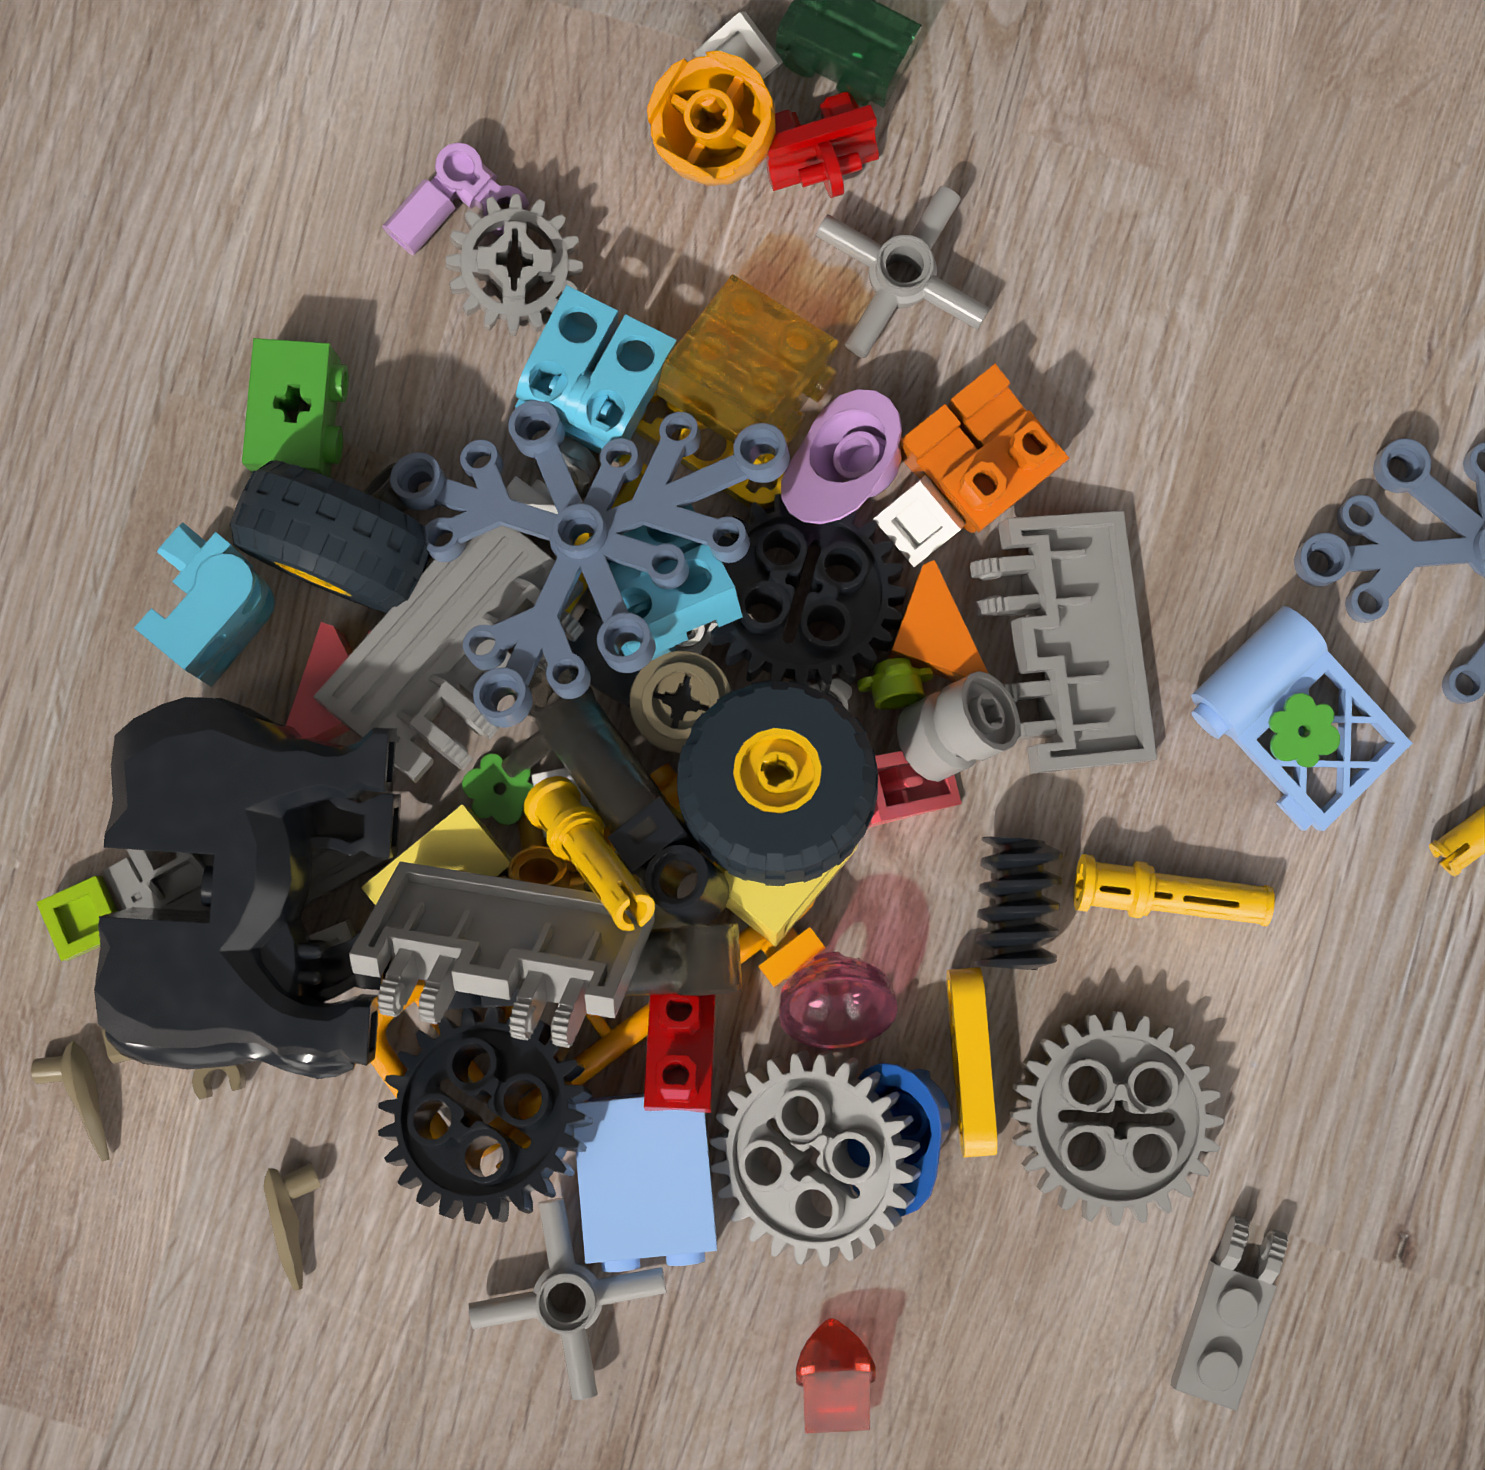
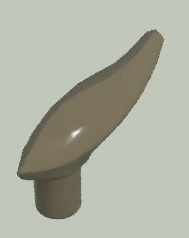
[31,1041,110,1162]
[263,1163,321,1290]

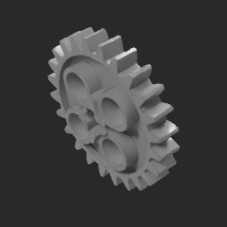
[1009,1011,1224,1226]
[710,1049,921,1267]

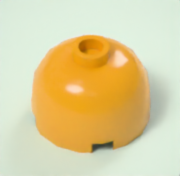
[647,51,776,186]

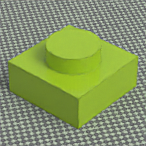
[36,876,118,961]

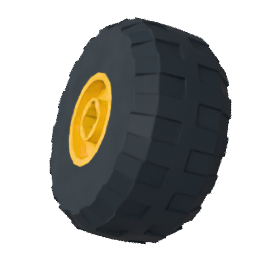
[229,460,430,613]
[677,680,878,886]

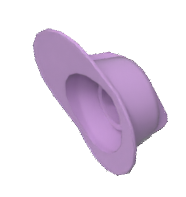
[781,389,902,524]

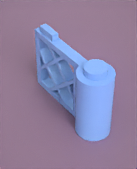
[1191,606,1413,831]

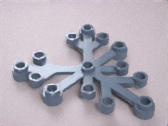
[390,400,790,728]
[1294,438,1485,704]

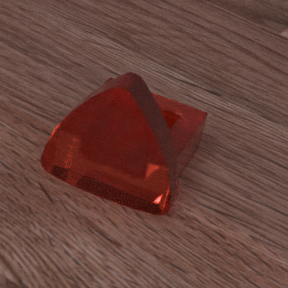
[795,1318,876,1434]

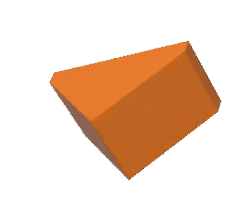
[887,560,989,682]

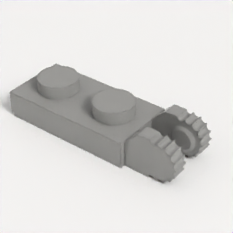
[1171,1215,1288,1411]

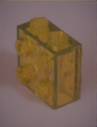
[656,274,839,461]

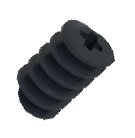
[974,836,1063,970]

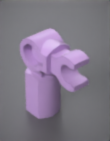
[382,143,529,256]

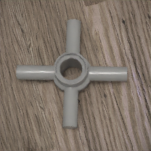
[816,186,990,358]
[469,1198,667,1400]

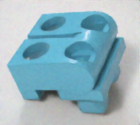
[515,285,677,463]
[585,504,743,661]
[134,522,275,687]

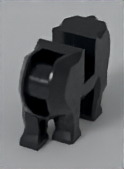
[94,697,401,1079]

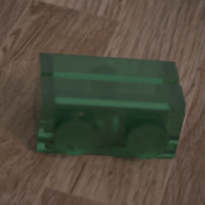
[775,0,922,108]

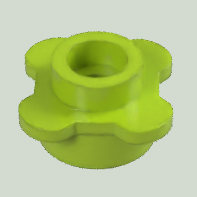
[857,658,933,710]

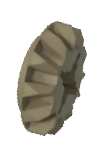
[630,651,731,753]

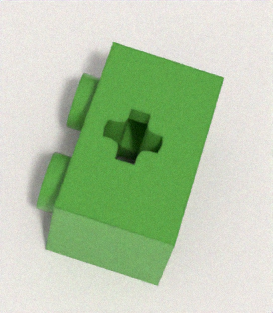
[242,338,349,477]

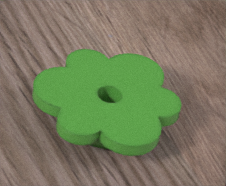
[1268,693,1340,768]
[462,753,534,825]

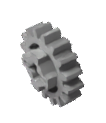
[446,194,583,336]

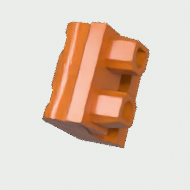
[899,363,1070,533]

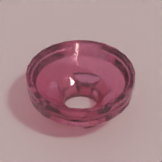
[778,952,898,1049]

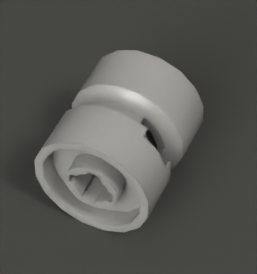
[897,671,1020,782]

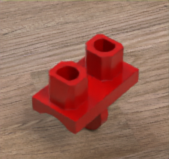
[766,92,879,198]
[644,990,716,1113]

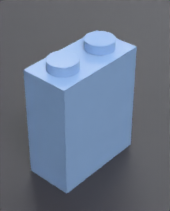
[574,1092,717,1272]

